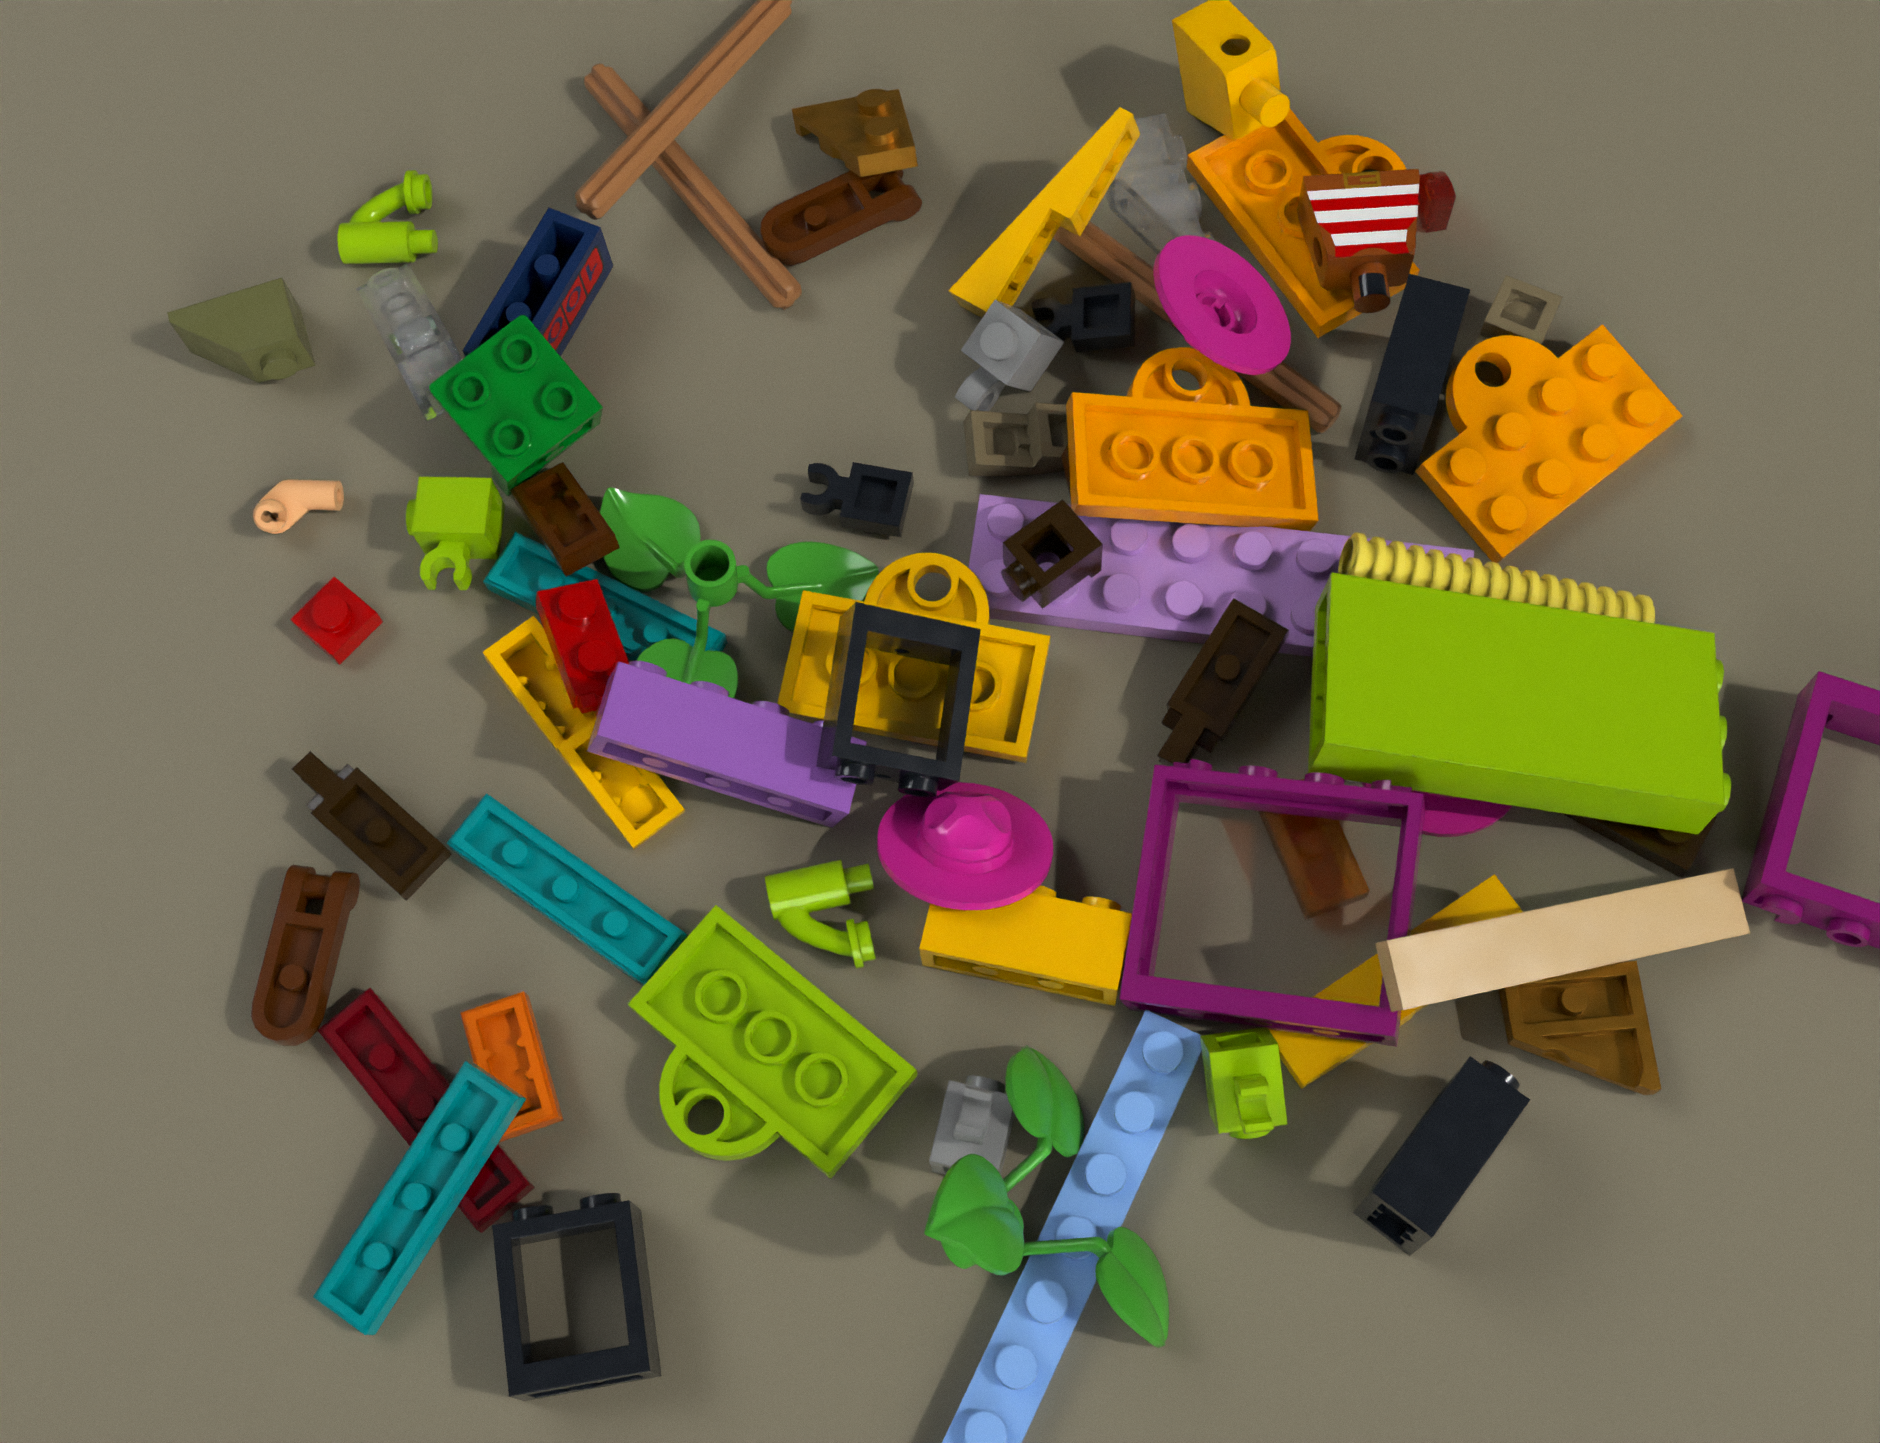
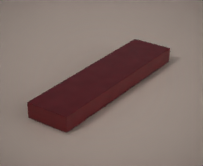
[317,987,535,1233]

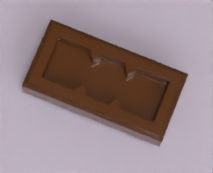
[510,462,620,577]

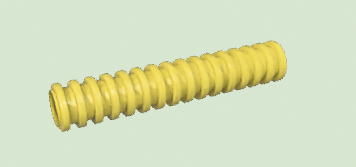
[1338,532,1655,623]

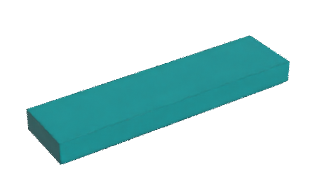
[483,532,728,661]
[446,793,688,986]
[313,1061,526,1335]

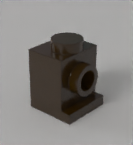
[1001,499,1103,609]

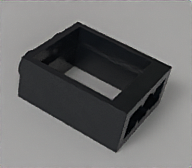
[1354,274,1470,475]
[816,602,981,797]
[1353,1056,1530,1256]
[492,1193,662,1401]

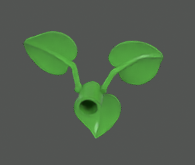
[600,487,879,699]
[924,1045,1169,1348]

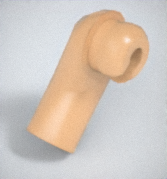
[253,479,344,534]

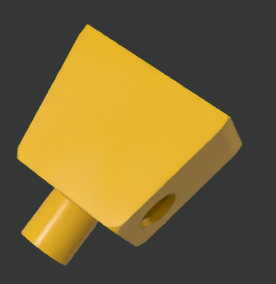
[1172,0,1290,139]

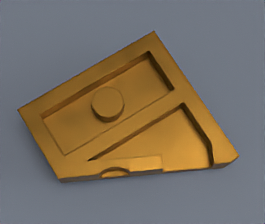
[792,89,918,177]
[1499,960,1662,1095]

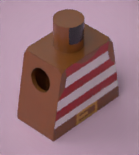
[1297,169,1420,313]

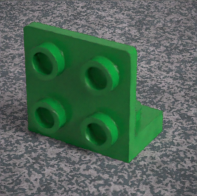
[429,315,603,496]

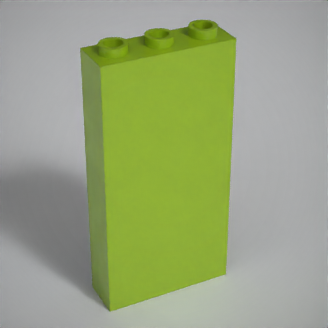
[1308,572,1731,835]

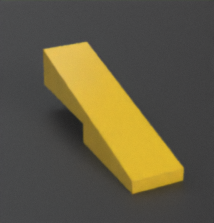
[948,107,1140,318]
[483,615,685,850]
[1269,874,1523,1089]

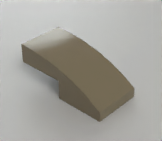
[1474,275,1563,387]
[963,402,1068,476]

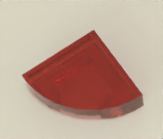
[1418,171,1456,233]

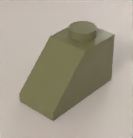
[167,277,316,383]

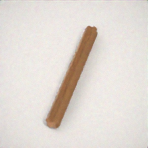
[575,0,792,220]
[584,63,802,310]
[1053,221,1342,433]

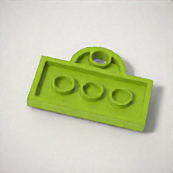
[628,905,918,1179]

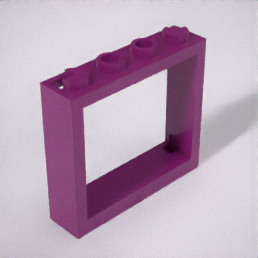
[1741,671,1880,949]
[1119,759,1425,1047]

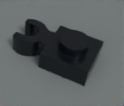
[1031,282,1135,352]
[800,462,914,537]

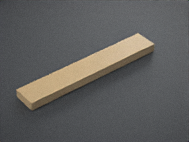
[1375,868,1750,1012]

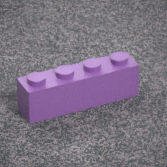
[587,661,867,828]

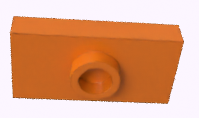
[460,991,564,1142]

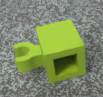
[406,476,505,590]
[1200,1027,1288,1139]

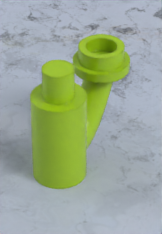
[337,170,438,264]
[765,859,876,969]

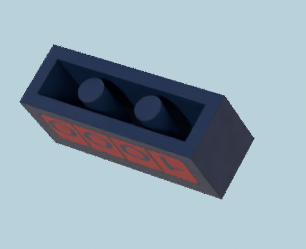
[462,207,613,357]

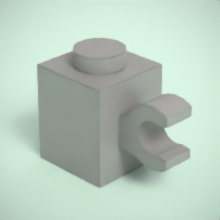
[955,300,1064,411]
[929,1075,1015,1175]

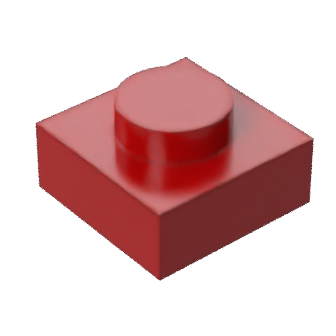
[290,576,383,665]

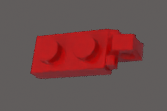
[536,579,629,718]

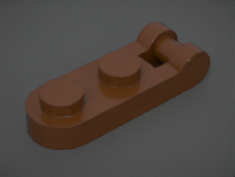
[760,170,922,265]
[251,864,360,1046]

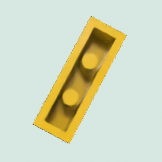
[919,885,1132,1006]

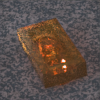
[1258,778,1370,920]

